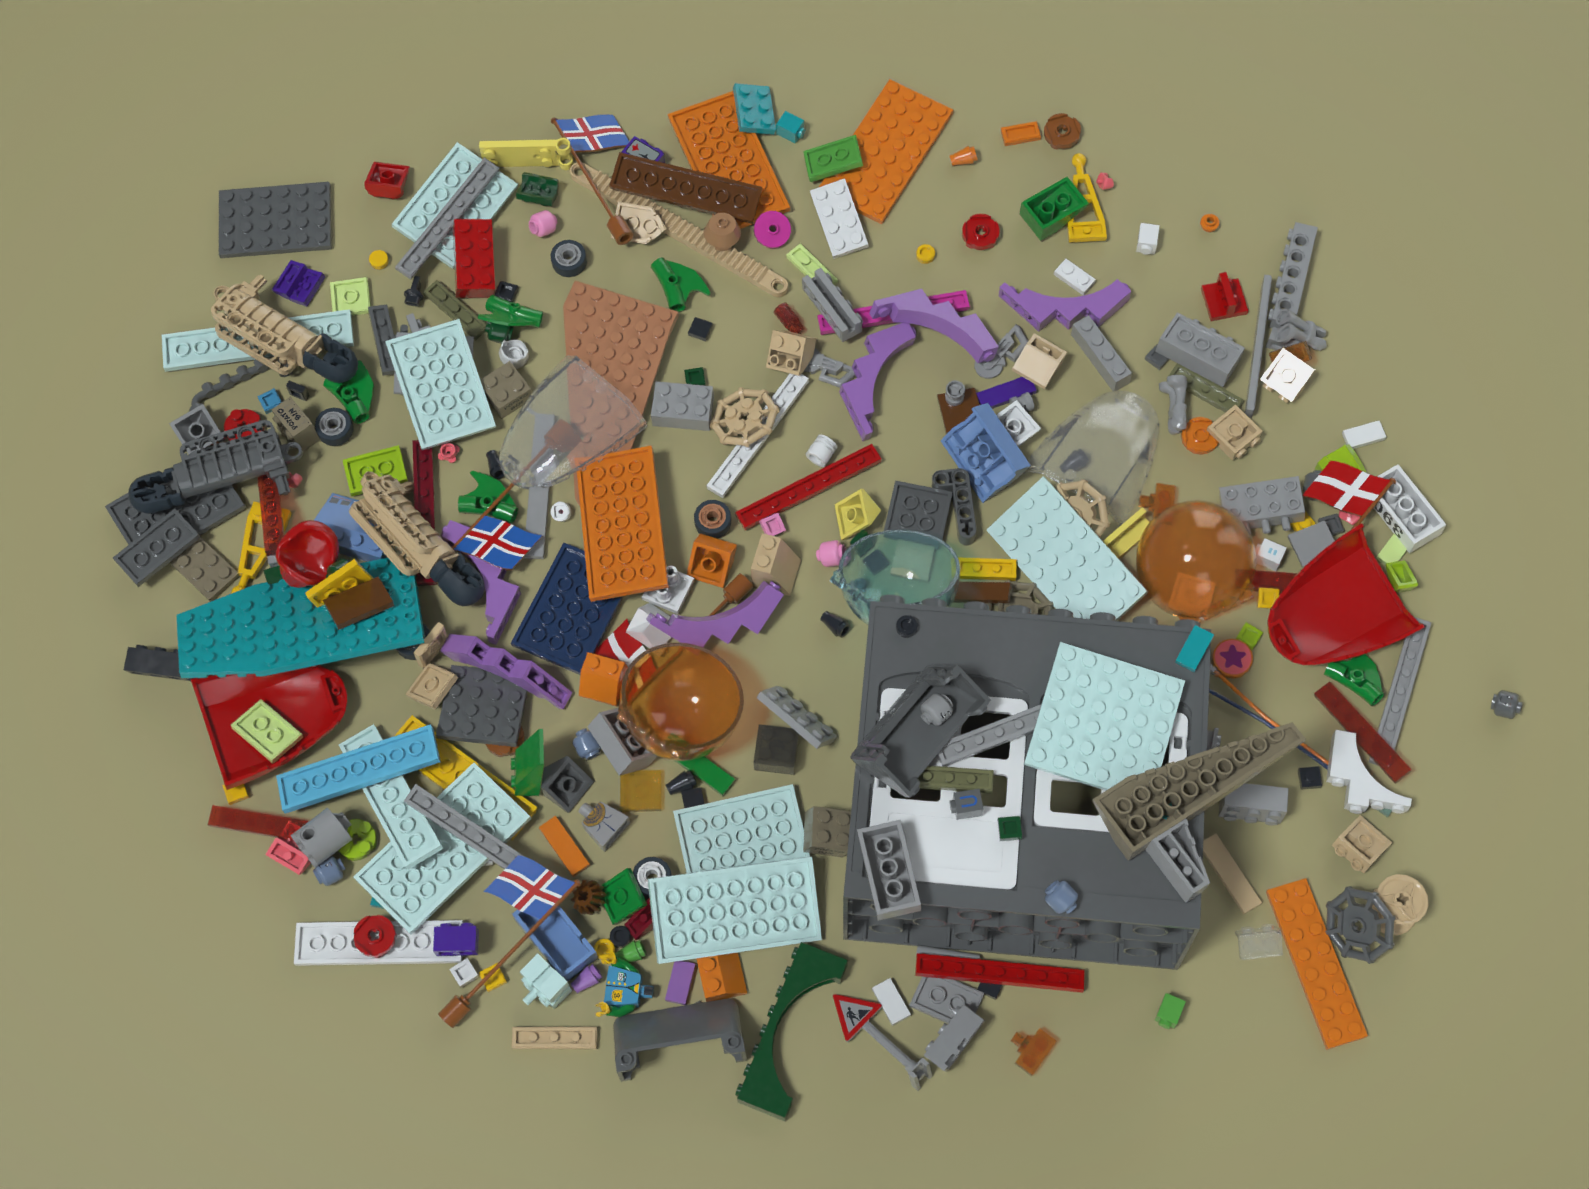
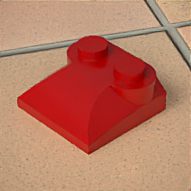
[364,162,410,199]

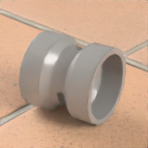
[945,380,965,406]
[1009,392,1034,412]

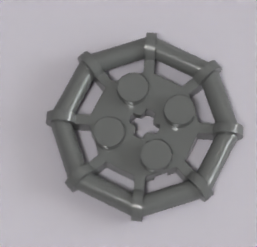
[1325,886,1396,964]

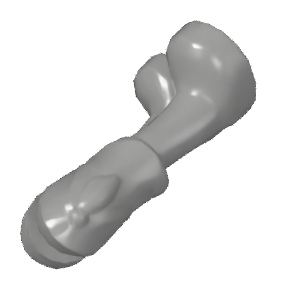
[1275,308,1326,351]
[1159,375,1187,435]

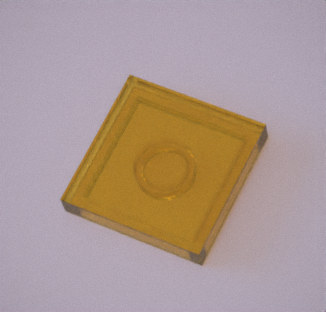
[620,770,662,812]

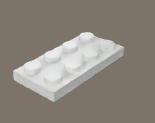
[810,178,869,259]

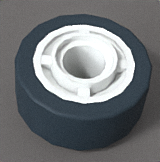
[633,857,672,898]

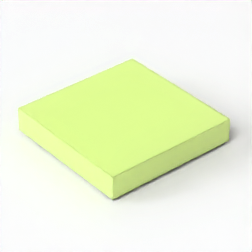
[330,277,371,316]

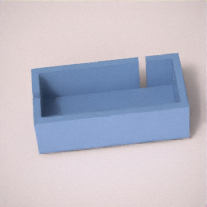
[512,906,598,982]

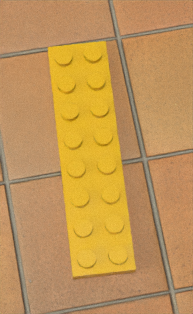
[395,715,538,841]

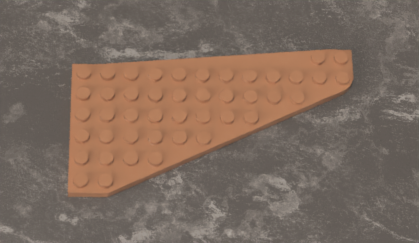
[563,281,679,507]

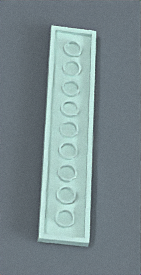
[162,309,354,372]

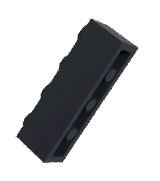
[123,645,191,681]

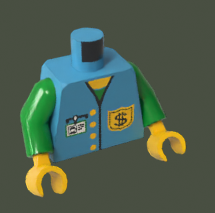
[595,951,654,1017]

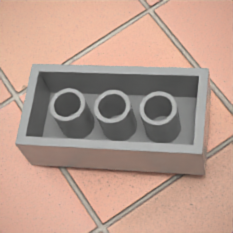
[857,820,921,921]

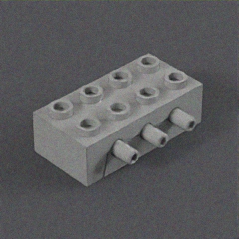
[1155,312,1245,387]
[1219,476,1305,537]

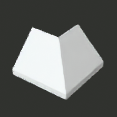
[997,400,1041,447]
[626,603,672,654]

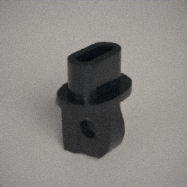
[404,276,424,306]

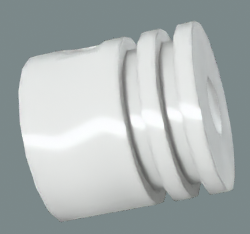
[806,434,837,467]

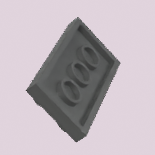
[113,508,201,587]

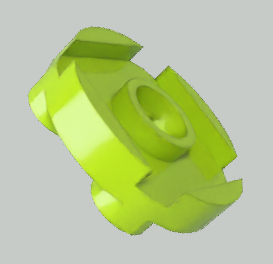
[338,819,377,861]

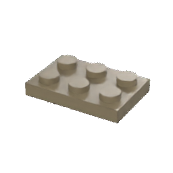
[170,538,240,602]

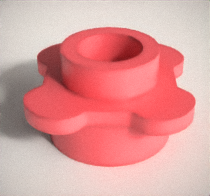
[438,443,460,463]

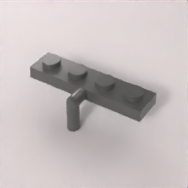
[368,304,408,376]

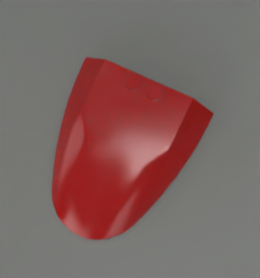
[1267,523,1425,666]
[190,665,347,790]

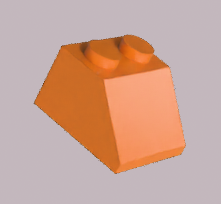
[686,533,737,588]
[579,652,630,707]
[696,953,747,1002]

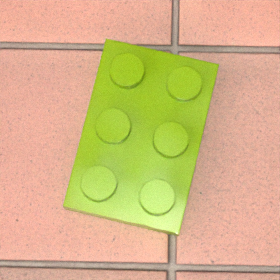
[343,445,408,497]

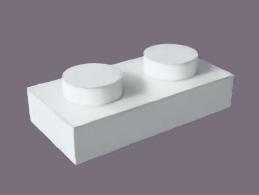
[1054,259,1096,296]

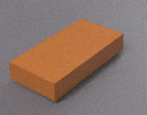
[1001,121,1041,146]

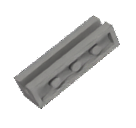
[802,268,863,342]

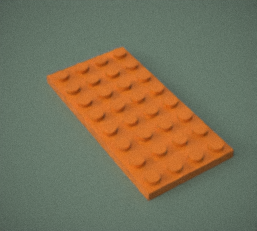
[818,79,953,224]
[668,91,790,229]
[576,445,669,602]

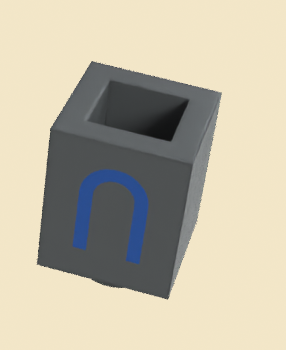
[949,789,984,820]

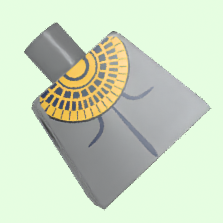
[578,802,630,852]

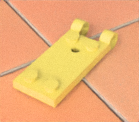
[479,138,574,170]

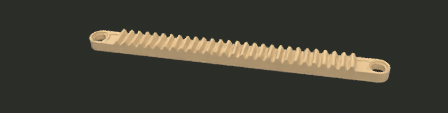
[570,162,788,297]

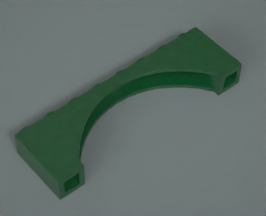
[735,942,848,1121]

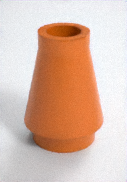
[949,146,978,166]

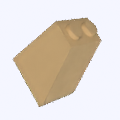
[751,533,801,596]

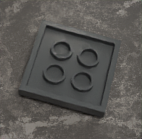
[883,480,953,548]

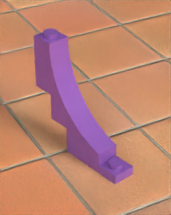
[999,279,1131,332]
[869,289,999,363]
[839,323,916,441]
[441,520,521,645]
[646,581,784,654]
[440,634,572,709]

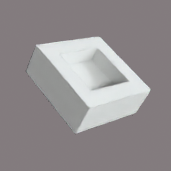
[449,958,479,988]

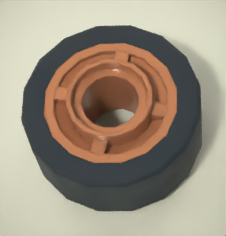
[694,500,731,539]

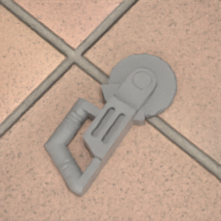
[974,324,1028,379]
[803,349,855,388]

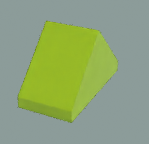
[1386,560,1418,593]

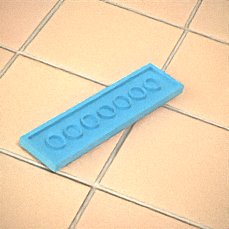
[276,724,440,814]

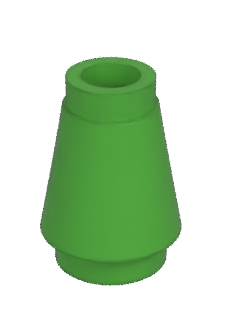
[614,940,647,962]

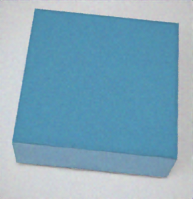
[257,388,282,414]

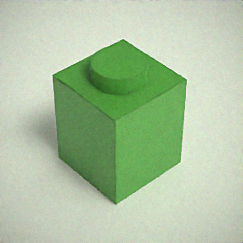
[1155,993,1186,1029]

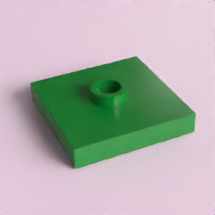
[602,868,647,925]

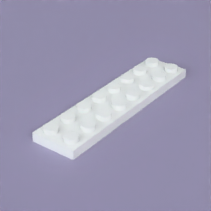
[294,920,464,966]

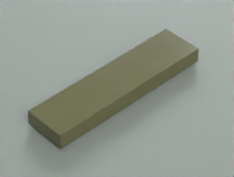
[423,280,486,341]
[1169,363,1244,413]
[917,766,994,793]

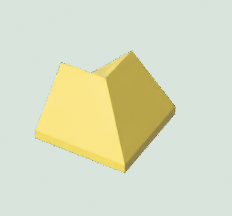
[834,489,881,540]

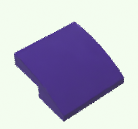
[272,260,325,307]

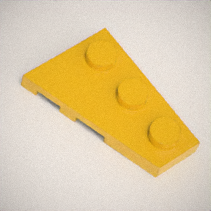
[305,559,373,608]

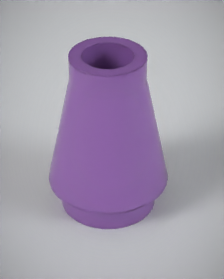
[570,964,603,993]

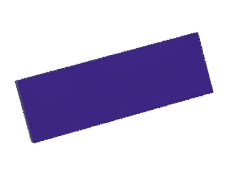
[976,377,1037,409]

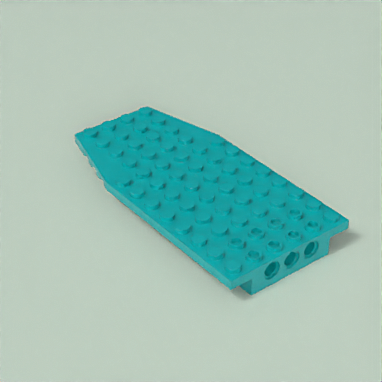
[176,557,425,678]

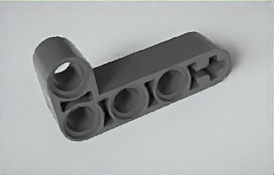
[931,468,976,546]

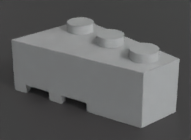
[1145,818,1210,903]
[924,1004,985,1072]

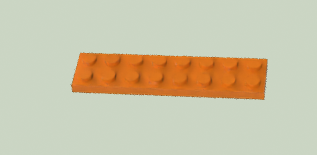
[1266,878,1368,1050]

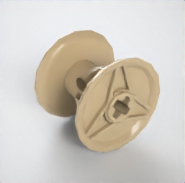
[1367,874,1428,936]

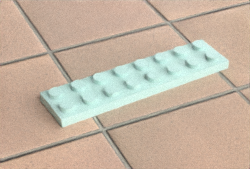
[339,724,443,870]

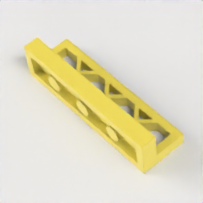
[1103,507,1154,559]

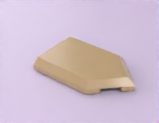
[611,201,667,244]

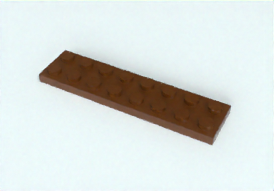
[609,152,763,224]

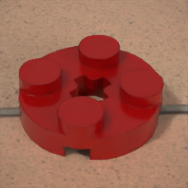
[962,214,1000,250]
[224,409,264,441]
[353,915,397,958]

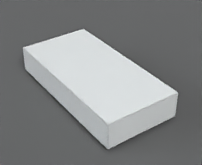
[1342,421,1386,449]
[872,978,911,1026]

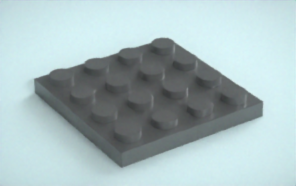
[436,665,528,747]

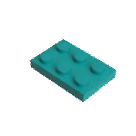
[733,83,776,135]

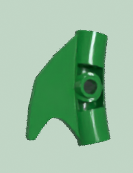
[651,257,711,312]
[478,295,543,328]
[323,360,374,424]
[458,470,519,523]
[1324,654,1384,706]

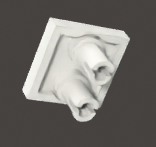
[642,566,694,614]

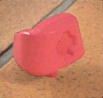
[1096,172,1114,190]
[287,472,303,488]
[1339,511,1360,525]

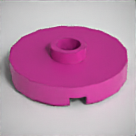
[754,211,791,249]

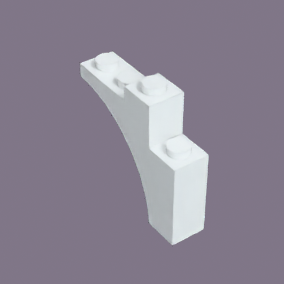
[1326,730,1412,814]

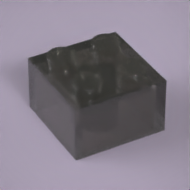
[753,724,799,775]

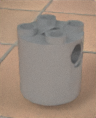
[290,808,352,868]

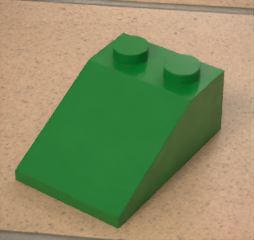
[1019,176,1089,241]
[510,729,544,796]

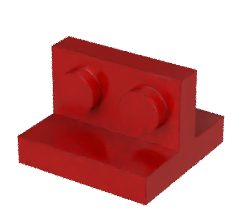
[1201,272,1248,321]

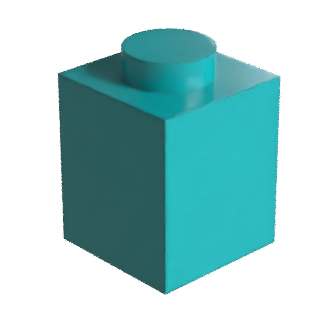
[776,111,806,143]

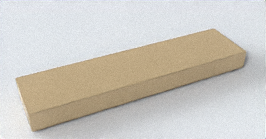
[1203,833,1262,915]
[512,1027,598,1049]

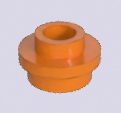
[1200,214,1219,232]

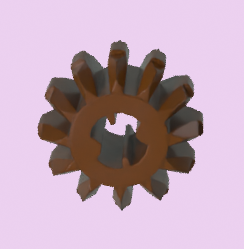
[570,880,607,915]

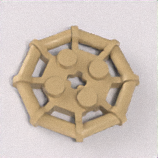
[709,387,780,448]
[1056,479,1110,537]

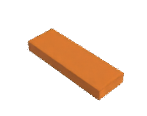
[539,816,590,877]

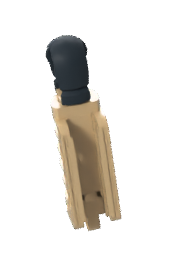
[211,275,358,383]
[349,472,485,606]

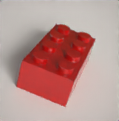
[453,219,495,298]

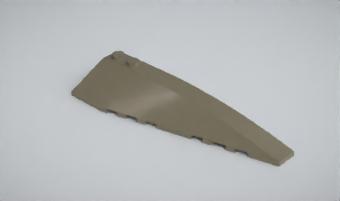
[1092,722,1306,861]

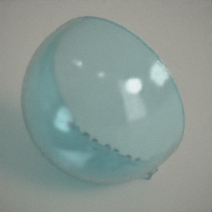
[830,530,960,625]

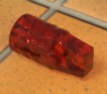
[773,302,805,334]

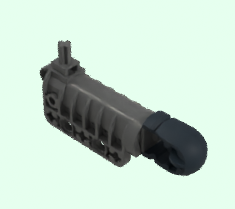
[129,420,303,514]

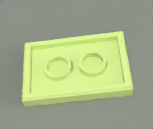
[231,699,303,763]

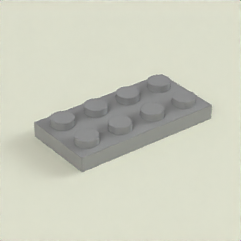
[756,686,837,749]

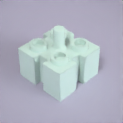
[520,953,572,1009]

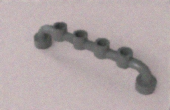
[189,358,294,412]

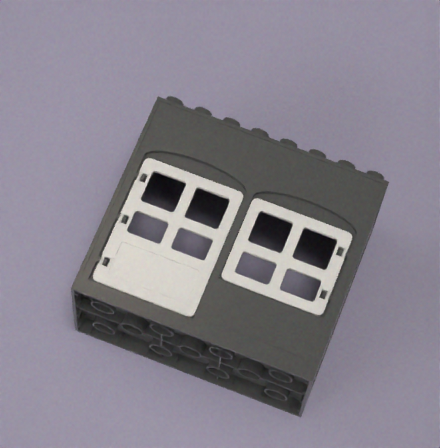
[843,595,1211,970]

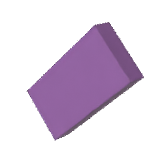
[665,961,696,1005]

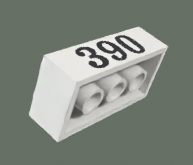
[1374,464,1446,554]

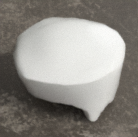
[499,340,529,369]

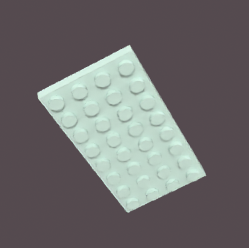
[987,476,1148,621]
[353,763,531,935]
[648,857,822,964]

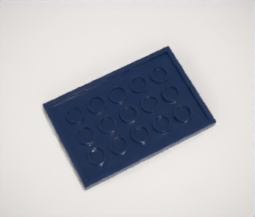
[511,542,624,675]

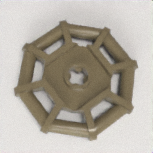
[985,579,1054,615]

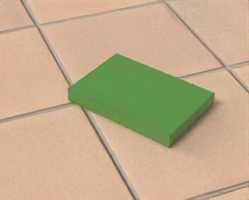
[803,135,863,182]

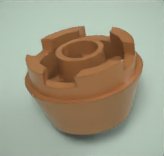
[704,213,741,251]

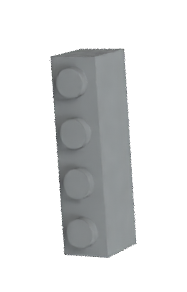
[1071,315,1132,392]

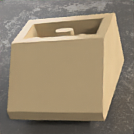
[766,330,816,376]
[1012,333,1067,389]

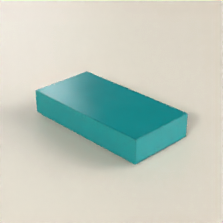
[1175,625,1214,672]

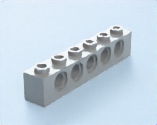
[1268,222,1318,328]

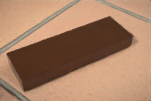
[950,581,1012,603]

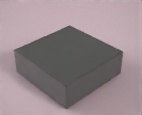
[1145,344,1169,370]
[1318,513,1344,536]

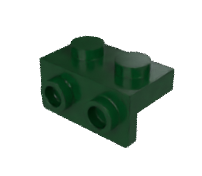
[516,172,559,206]

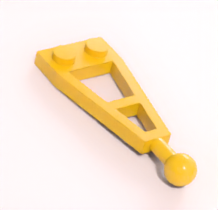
[1067,153,1107,243]
[231,501,292,594]

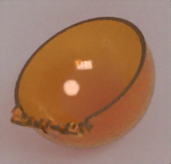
[1136,500,1257,623]
[617,643,744,761]

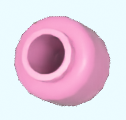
[528,210,557,237]
[816,540,847,567]

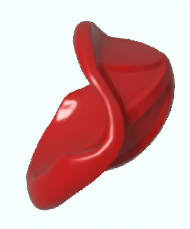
[276,520,339,588]

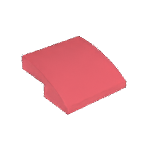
[265,821,311,875]

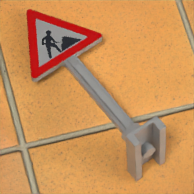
[833,994,932,1091]

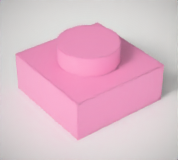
[759,513,786,536]

